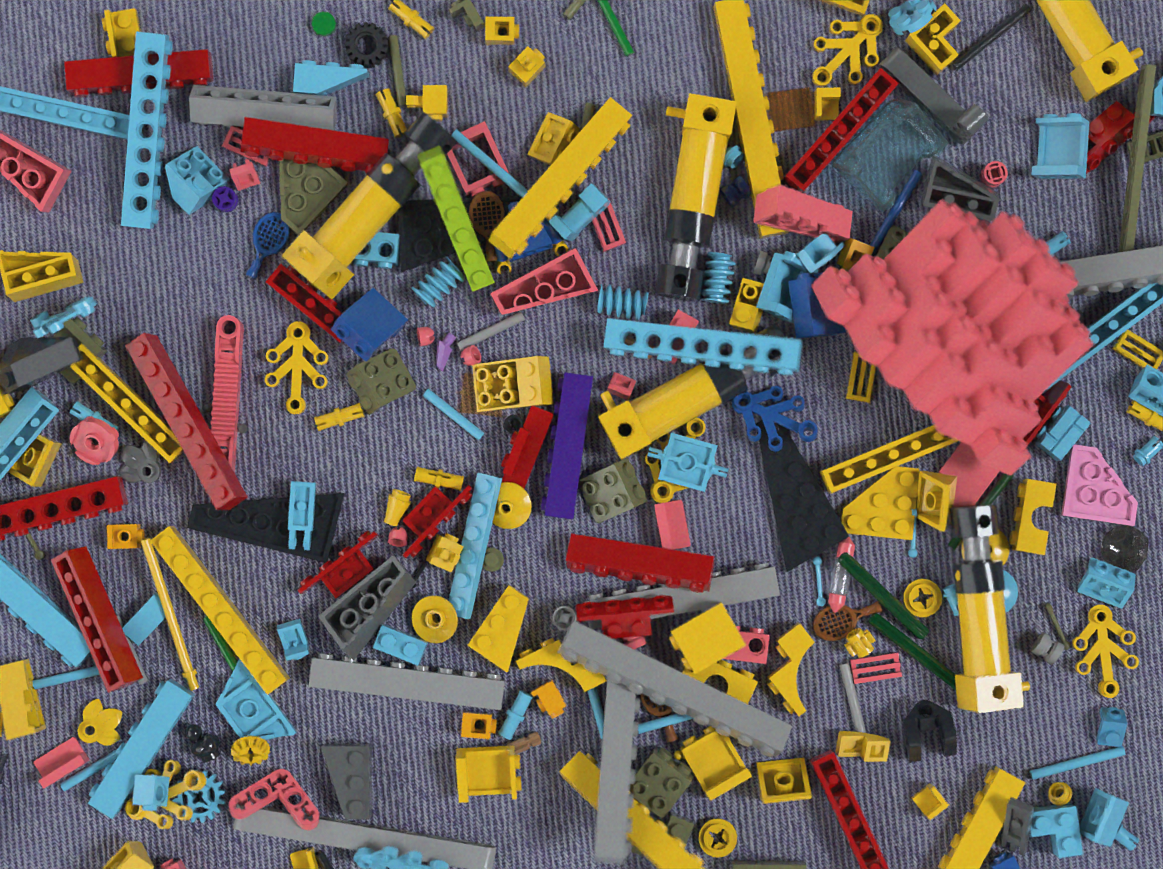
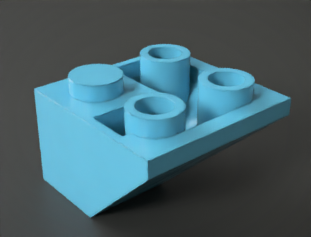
[165,146,230,215]

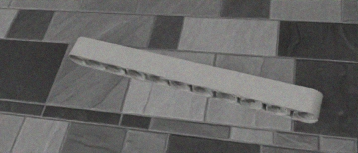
[233,803,497,869]

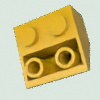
[102,841,154,869]

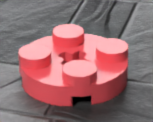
[70,416,119,465]

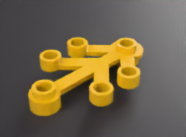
[812,14,883,87]
[265,321,329,415]
[645,418,706,503]
[1072,604,1139,698]
[125,760,206,830]

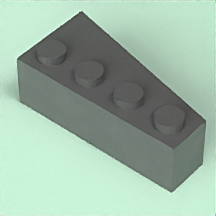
[318,555,416,660]

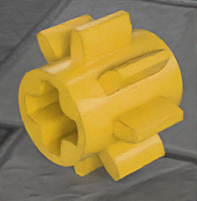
[844,628,876,658]

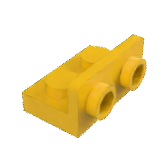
[102,8,141,57]
[527,112,580,165]

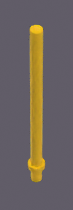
[141,538,199,691]

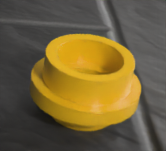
[1048,782,1072,806]

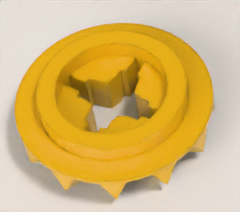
[903,579,942,617]
[231,736,270,766]
[698,818,737,858]

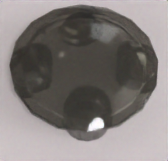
[1100,525,1149,572]

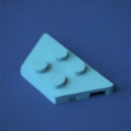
[216,659,297,740]

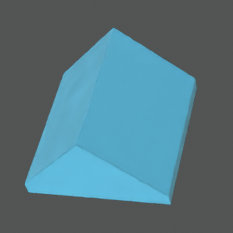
[1079,788,1129,847]

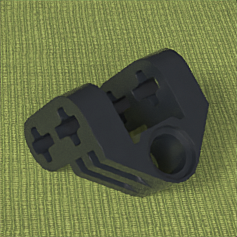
[903,700,957,763]

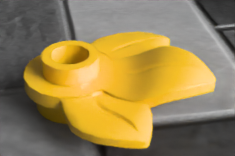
[78,699,122,746]

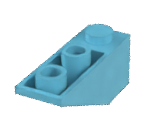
[293,60,369,96]

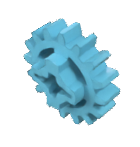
[173,769,226,823]

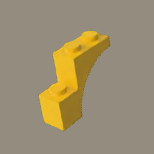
[767,622,815,716]
[516,638,607,692]

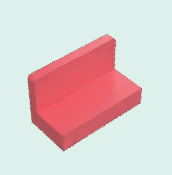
[654,500,691,550]
[34,737,90,789]

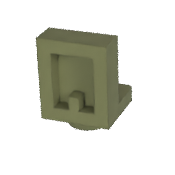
[449,0,485,32]

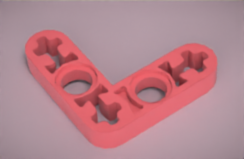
[229,769,319,830]

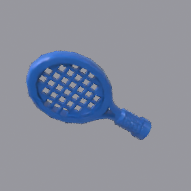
[246,212,290,279]

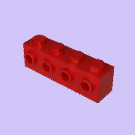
[266,263,346,345]

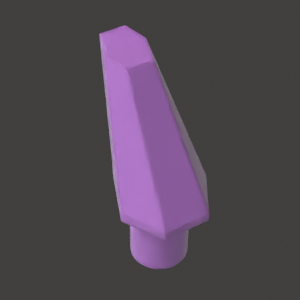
[436,332,456,372]

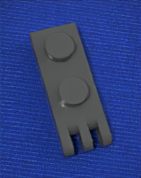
[1001,797,1034,856]

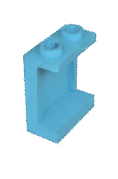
[1031,113,1089,179]
[756,251,819,323]

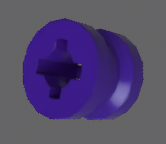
[212,186,239,213]

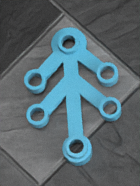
[30,296,97,338]
[354,847,449,869]

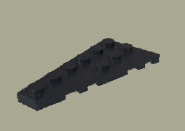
[398,195,522,273]
[756,420,849,572]
[187,493,345,563]

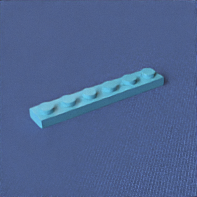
[0,86,130,140]
[449,473,502,619]

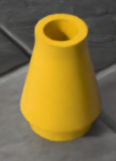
[384,489,411,526]

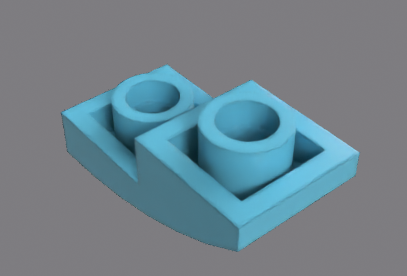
[122,592,174,646]

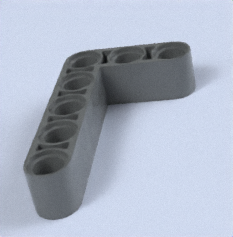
[879,47,989,145]

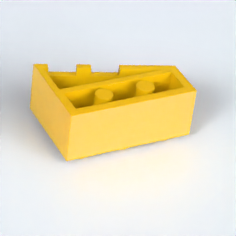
[0,250,84,302]
[468,585,529,673]
[0,659,46,740]

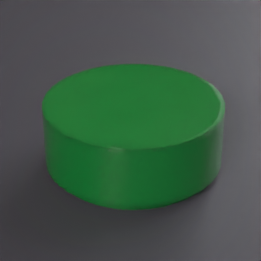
[312,12,336,37]

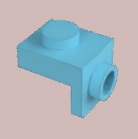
[277,619,309,661]

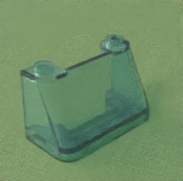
[832,98,949,212]

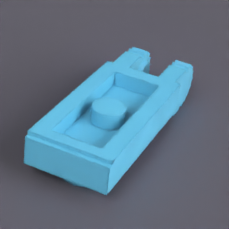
[288,481,316,550]

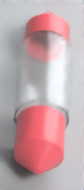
[828,537,855,613]

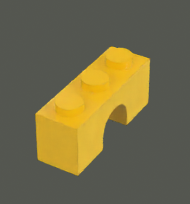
[1009,479,1056,555]
[681,659,758,704]

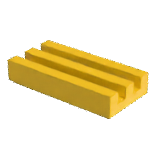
[1112,329,1163,369]
[846,352,876,403]

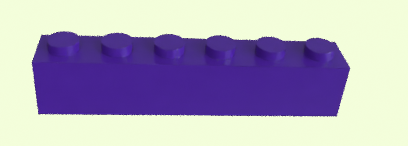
[541,372,593,520]

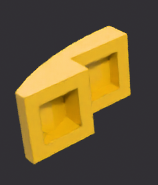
[835,731,891,762]

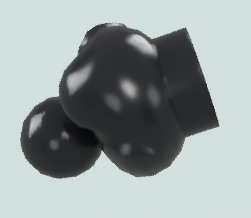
[185,724,220,763]

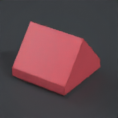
[607,372,636,400]

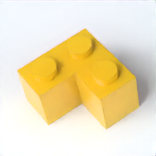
[905,3,961,76]

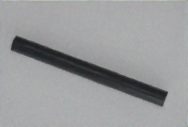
[952,4,1031,71]

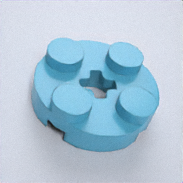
[888,0,936,35]

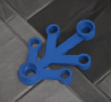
[731,386,818,452]

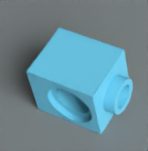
[133,775,170,811]

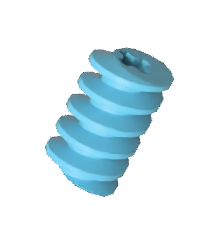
[700,252,736,304]
[411,256,465,307]
[597,284,649,321]

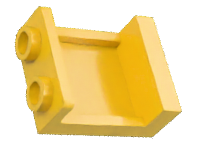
[669,602,746,674]
[679,726,752,801]
[456,745,522,803]

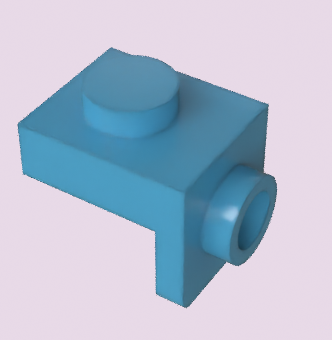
[1096,707,1128,747]

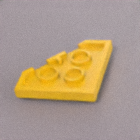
[841,466,919,540]

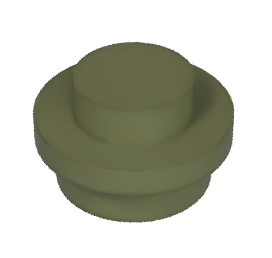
[482,548,504,572]

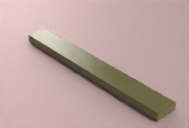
[1118,64,1156,253]

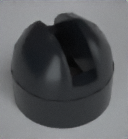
[503,415,523,435]

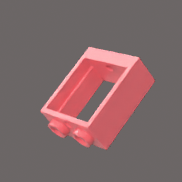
[447,121,509,197]

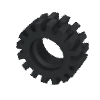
[345,22,389,68]

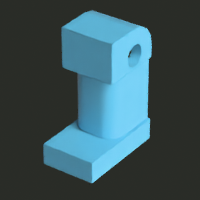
[549,183,611,241]

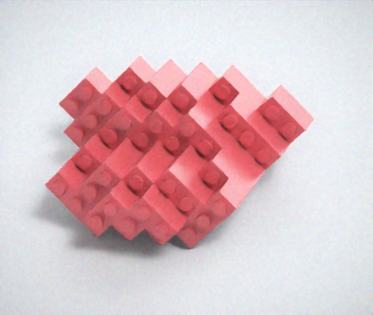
[811,200,1094,475]

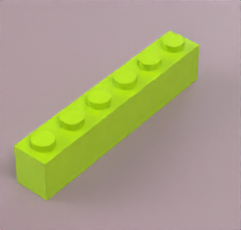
[417,146,495,292]

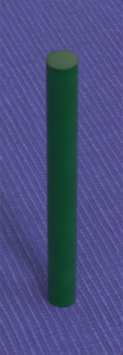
[948,473,1014,551]

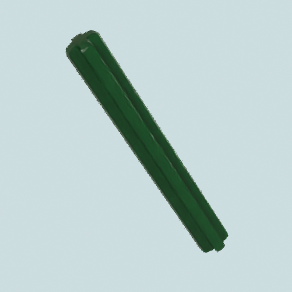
[837,552,929,639]
[868,613,956,691]

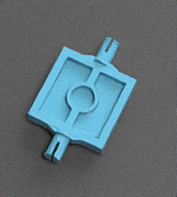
[647,433,729,492]

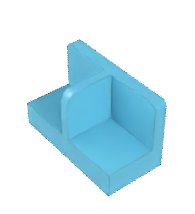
[796,233,845,273]

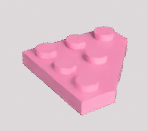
[1061,444,1138,526]

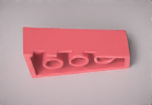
[0,130,72,212]
[754,185,853,243]
[490,248,598,315]

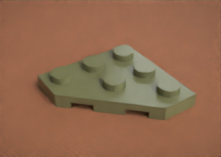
[279,159,348,236]

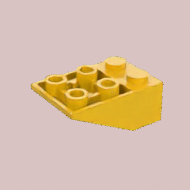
[472,356,554,412]

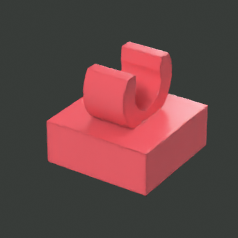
[229,159,261,191]

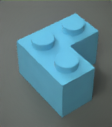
[1029,803,1083,858]

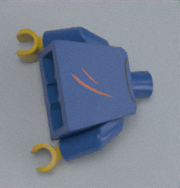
[494,201,569,274]

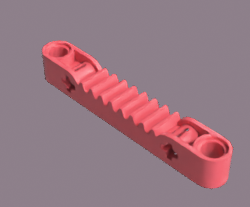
[211,315,244,473]

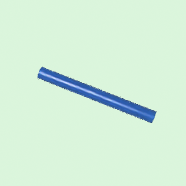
[870,170,923,256]

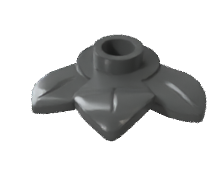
[119,441,161,483]

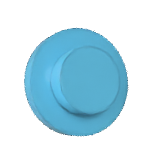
[724,145,744,168]

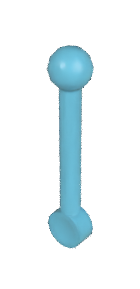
[908,508,918,558]
[812,556,826,606]

